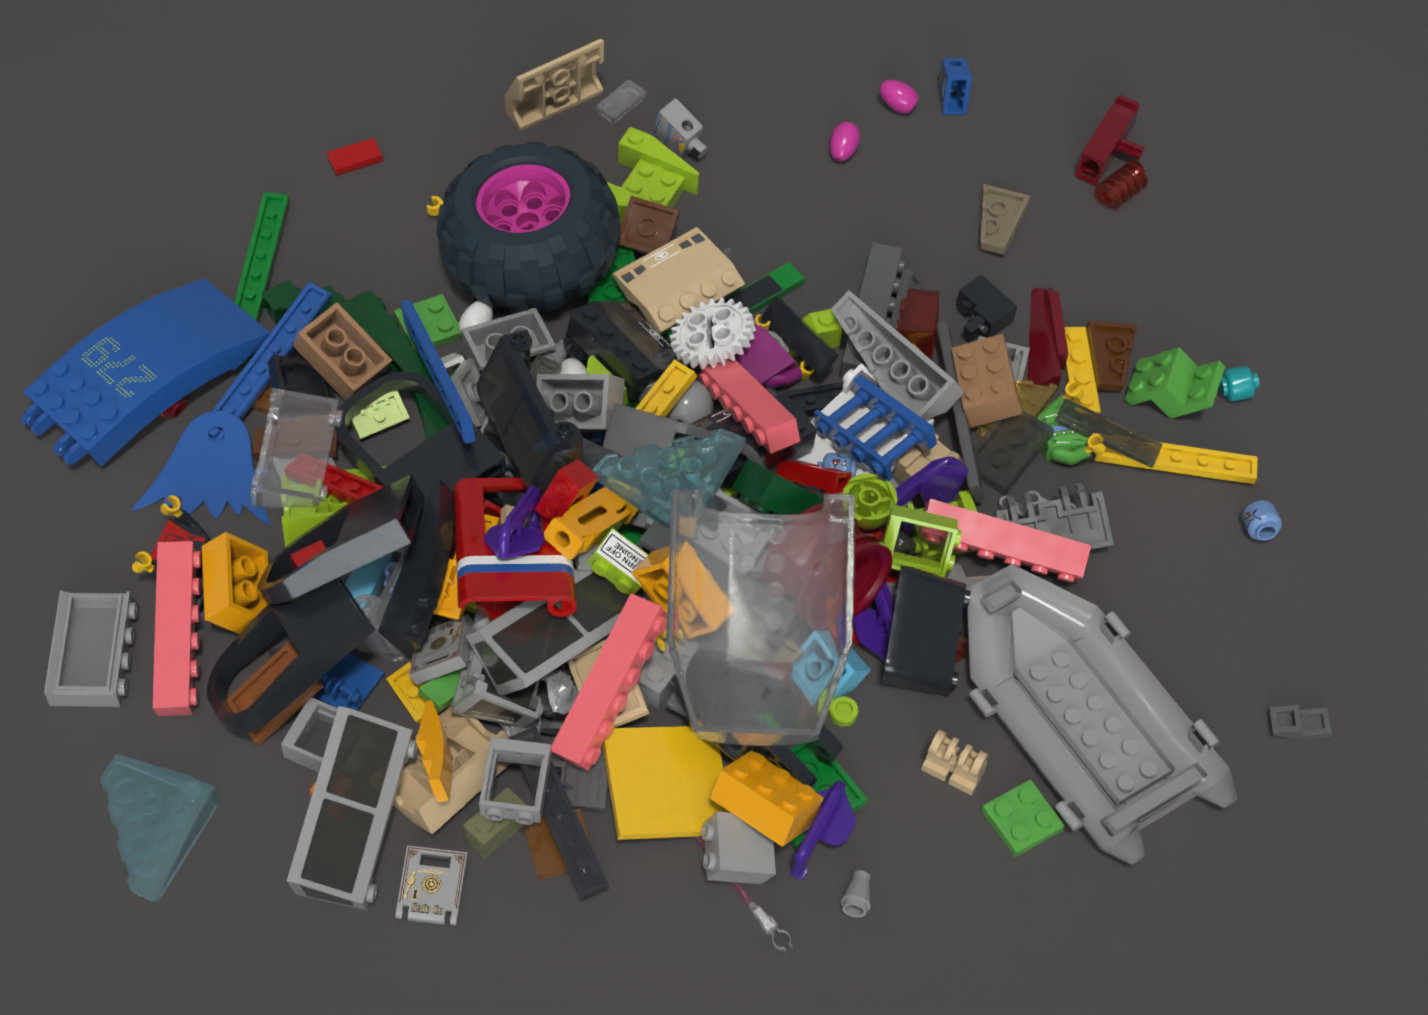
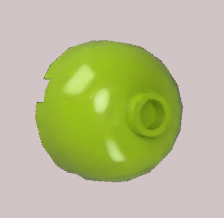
[841,474,897,530]

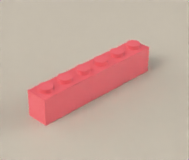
[698,358,800,454]
[918,499,1091,583]
[153,541,202,716]
[551,594,669,771]

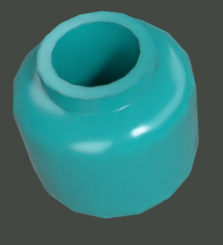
[1219,366,1259,402]

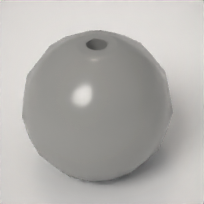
[666,380,714,424]

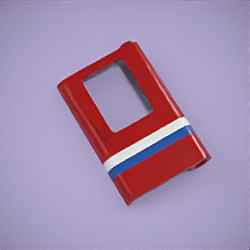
[454,478,577,617]

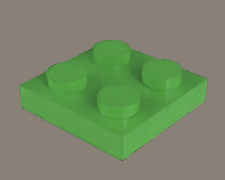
[394,294,462,352]
[981,779,1064,858]

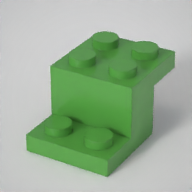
[1125,347,1225,419]

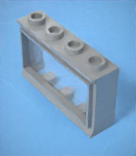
[44,590,138,707]

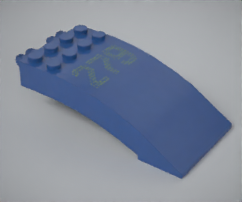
[21,278,271,467]

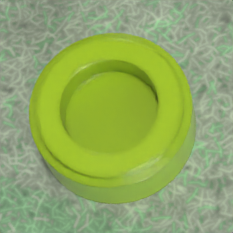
[829,696,858,727]

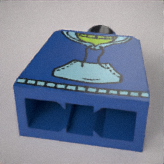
[939,57,972,115]

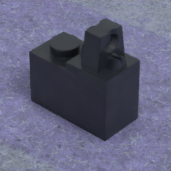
[956,274,1017,342]

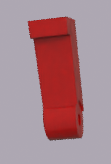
[776,460,852,500]

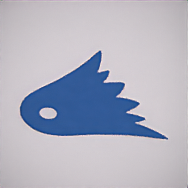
[131,411,270,525]

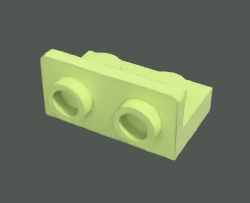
[351,390,410,440]

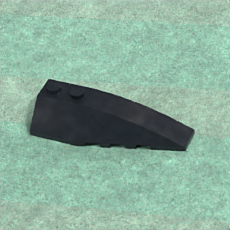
[378,478,454,657]

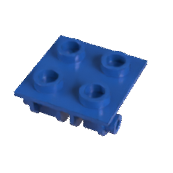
[314,653,385,711]

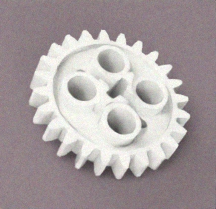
[669,298,756,370]

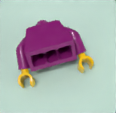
[735,314,815,388]

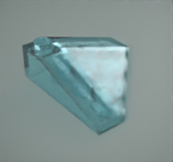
[591,429,746,536]
[100,754,220,903]

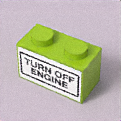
[586,528,648,596]

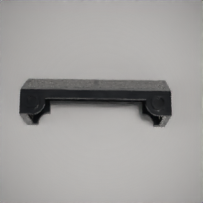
[477,330,583,497]

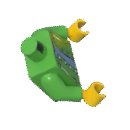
[1023,381,1106,466]

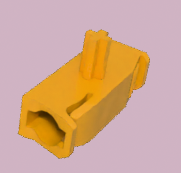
[544,483,639,560]

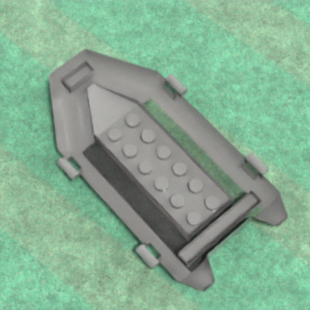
[967,564,1237,865]

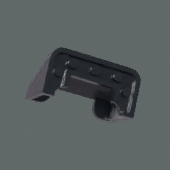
[881,565,971,697]

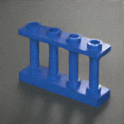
[813,374,937,481]

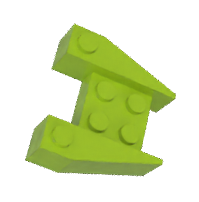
[606,127,700,223]

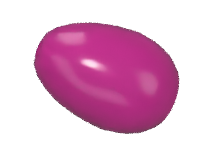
[879,79,919,114]
[830,122,860,162]

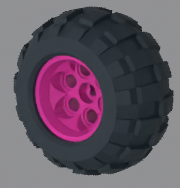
[437,142,621,313]

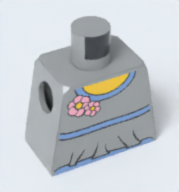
[653,98,708,159]

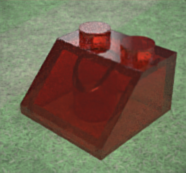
[896,288,939,360]

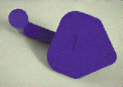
[895,457,969,535]
[484,485,545,559]
[853,581,894,661]
[790,780,856,879]

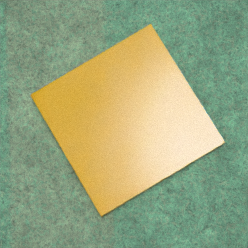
[602,726,731,840]

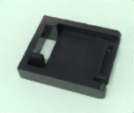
[267,354,336,413]

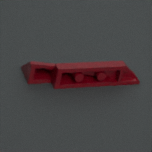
[1027,288,1069,391]

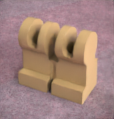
[894,433,964,494]
[921,729,988,796]

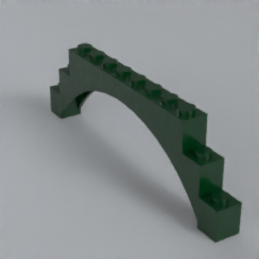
[261,280,449,441]

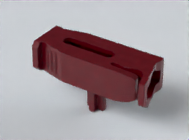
[1075,95,1145,186]

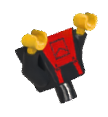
[132,495,210,580]

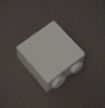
[701,811,776,885]

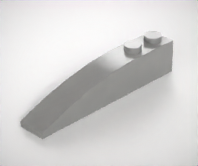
[831,290,965,420]

